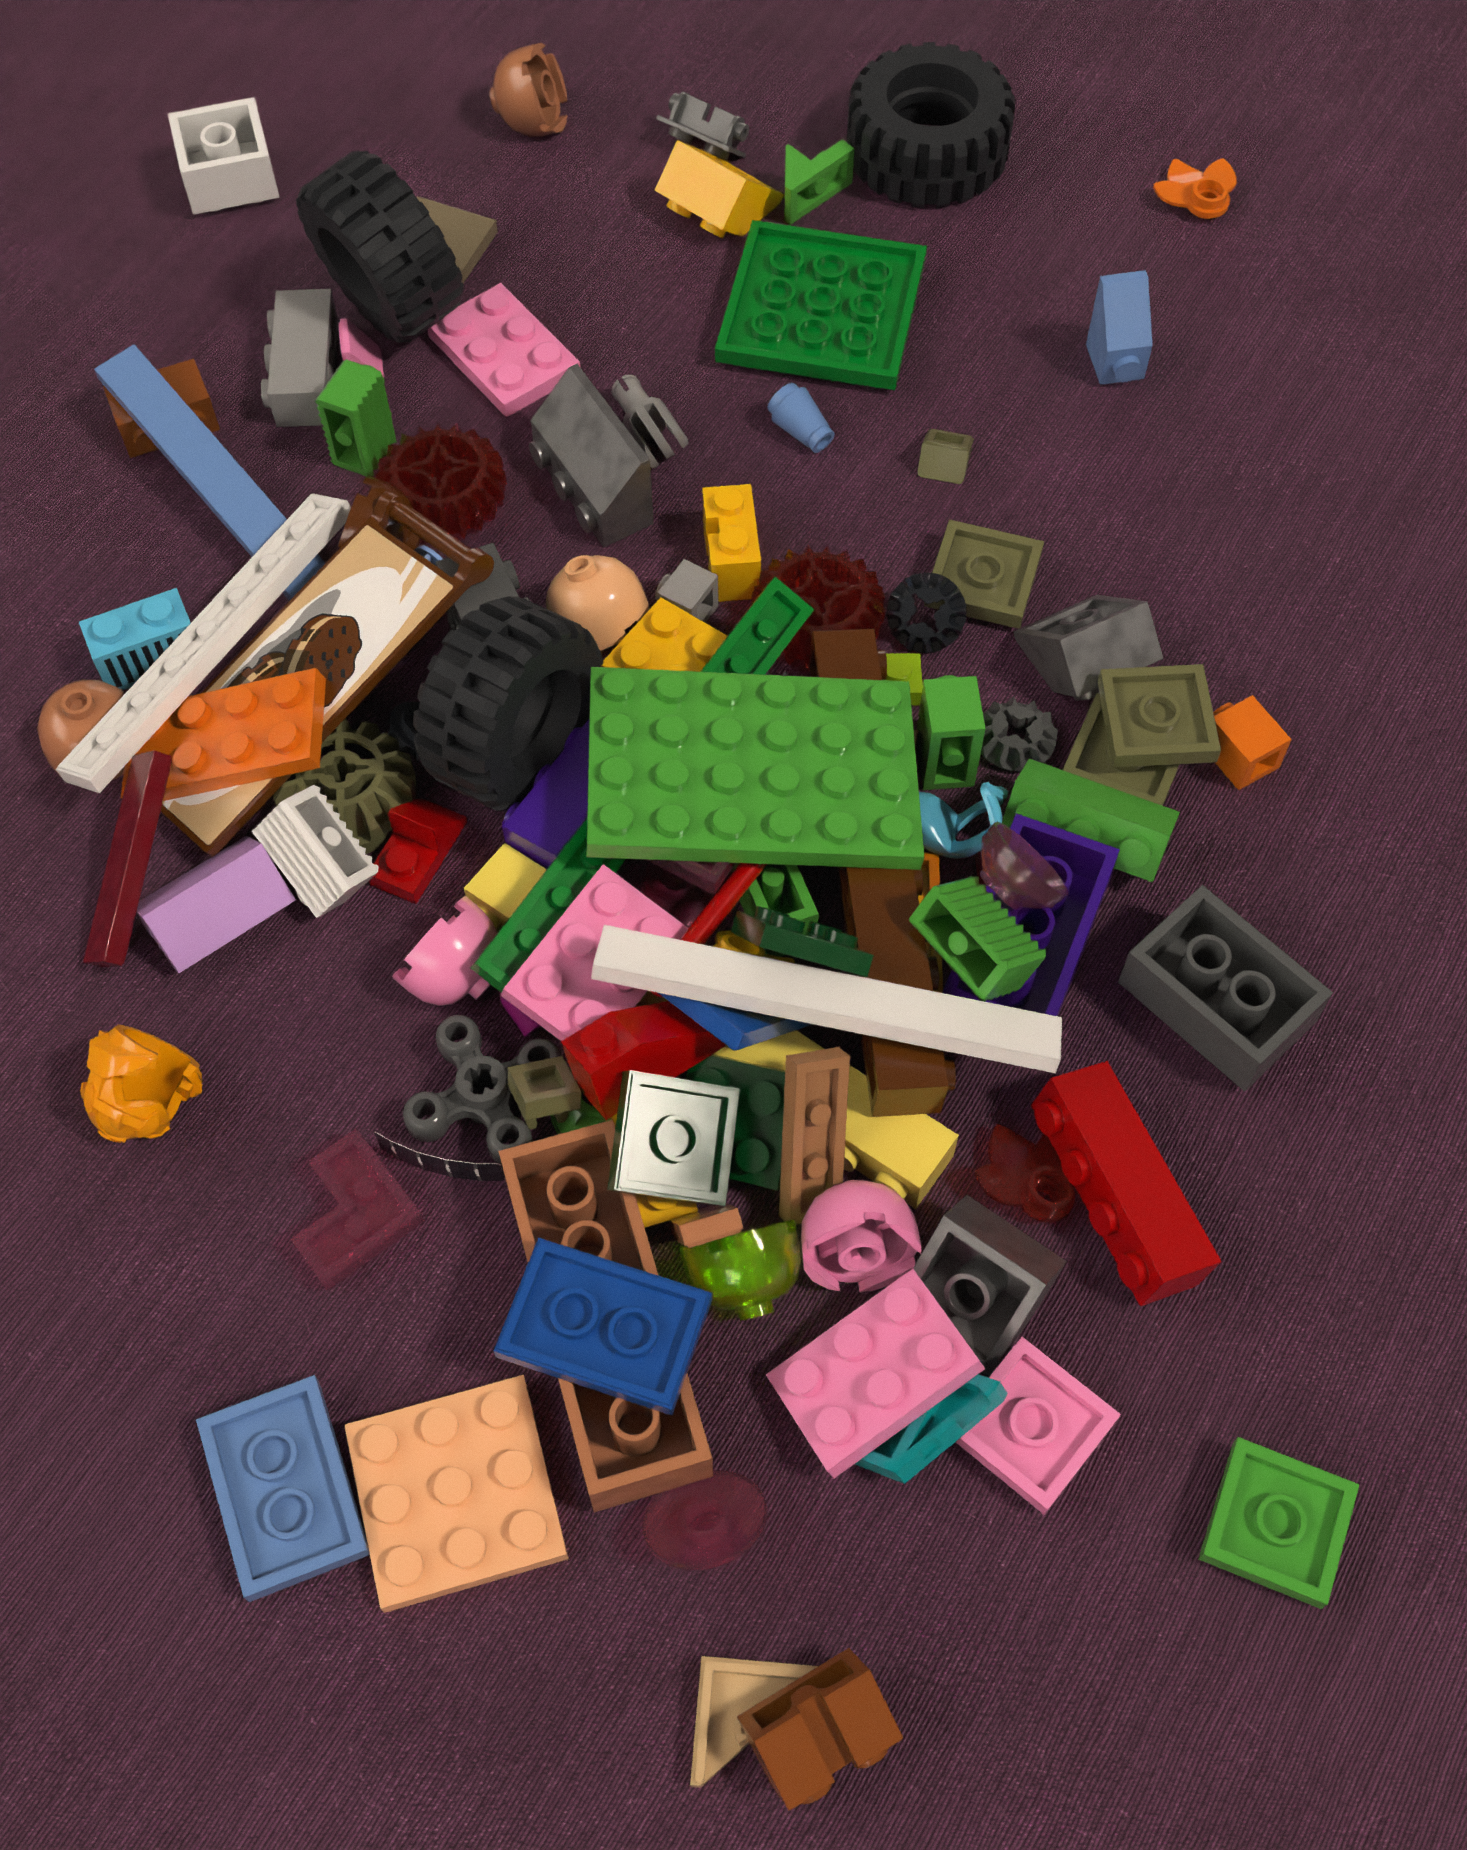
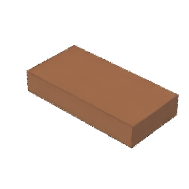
[669,1203,744,1248]

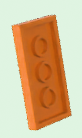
[121,668,326,801]

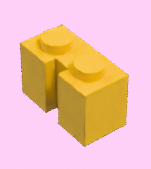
[702,484,761,602]

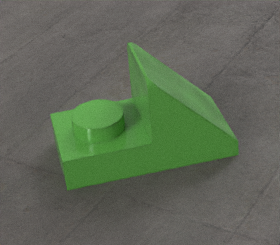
[784,140,854,225]

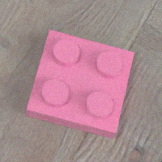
[956,1337,1121,1515]

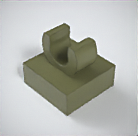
[508,1056,581,1129]

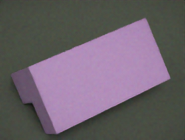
[136,836,296,973]

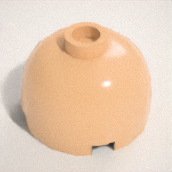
[546,555,650,651]

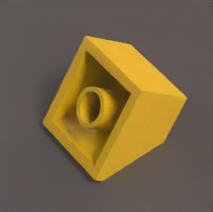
[654,140,785,238]

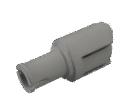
[611,374,689,468]

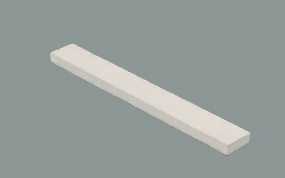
[55,493,351,793]
[591,925,1062,1073]

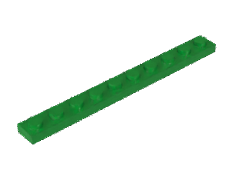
[470,577,814,993]

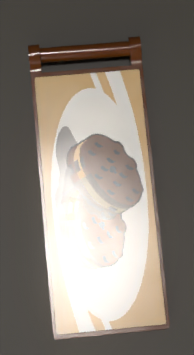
[161,489,494,857]

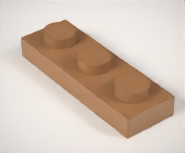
[779,1047,850,1226]

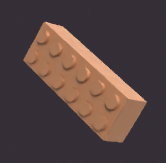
[498,1119,713,1513]

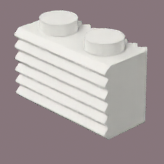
[252,785,379,918]

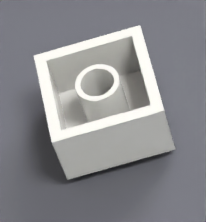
[168,97,280,215]

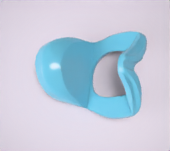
[919,782,1008,859]

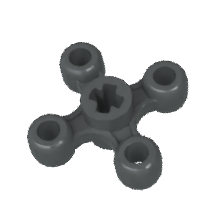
[403,1015,562,1165]

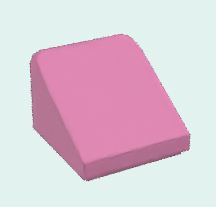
[338,318,384,377]

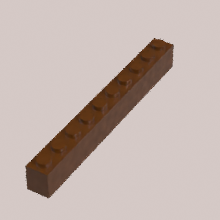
[808,629,956,1117]

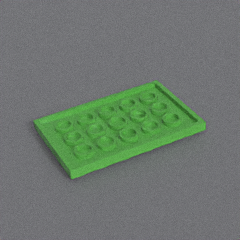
[586,667,924,870]

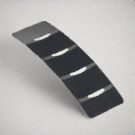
[374,1132,505,1181]

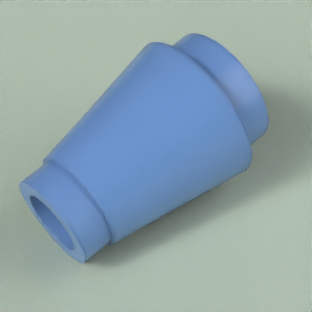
[767,383,835,453]

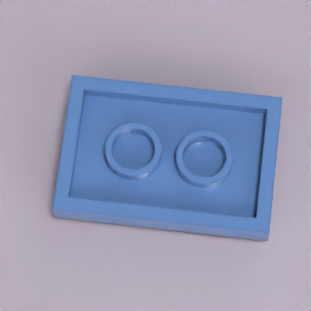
[196,1375,370,1602]

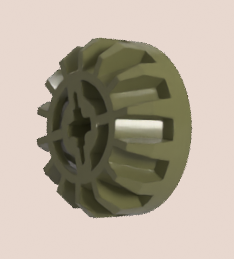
[273,719,419,854]

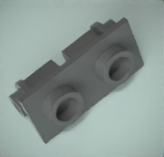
[656,92,749,160]

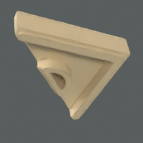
[690,1656,818,1788]

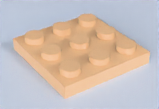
[344,1375,569,1613]

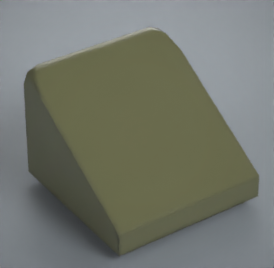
[918,429,974,484]

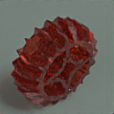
[376,423,507,540]
[751,544,885,671]

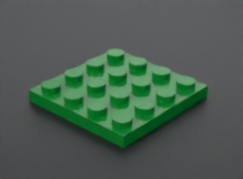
[715,220,927,391]

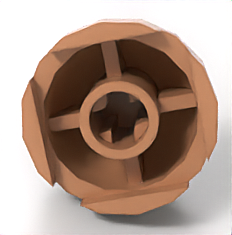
[490,43,567,137]
[37,679,125,780]

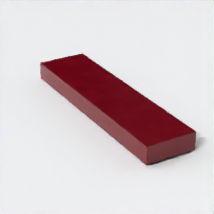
[83,750,172,967]

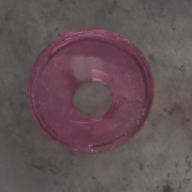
[980,821,1068,910]

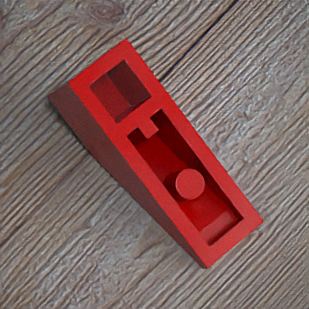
[561,1001,727,1120]

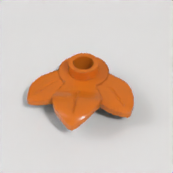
[1153,158,1237,219]

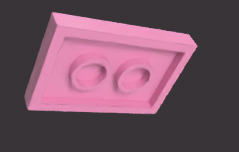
[427,283,581,418]
[500,864,688,1041]
[766,1268,985,1478]

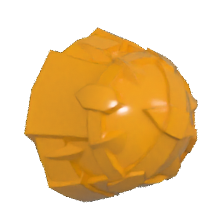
[80,1024,203,1143]

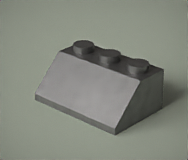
[529,364,654,547]

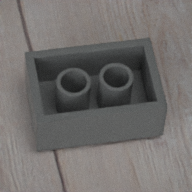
[1118,885,1333,1092]

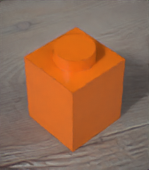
[1213,695,1292,790]

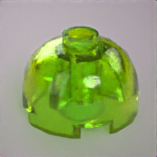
[679,1219,802,1320]

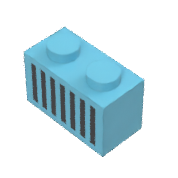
[79,588,191,690]

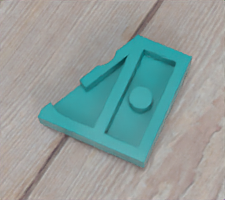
[855,1374,1008,1484]

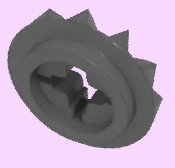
[981,696,1058,771]

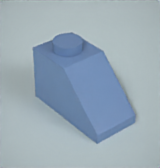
[1086,270,1153,385]

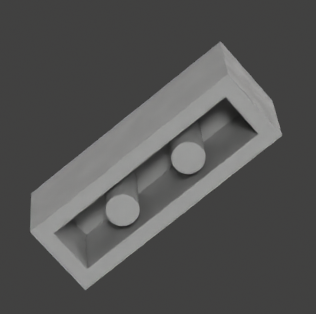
[261,289,339,427]

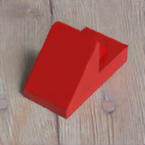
[369,798,467,904]

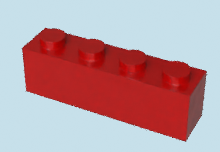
[1031,1061,1222,1307]

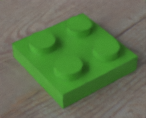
[1198,1437,1360,1609]

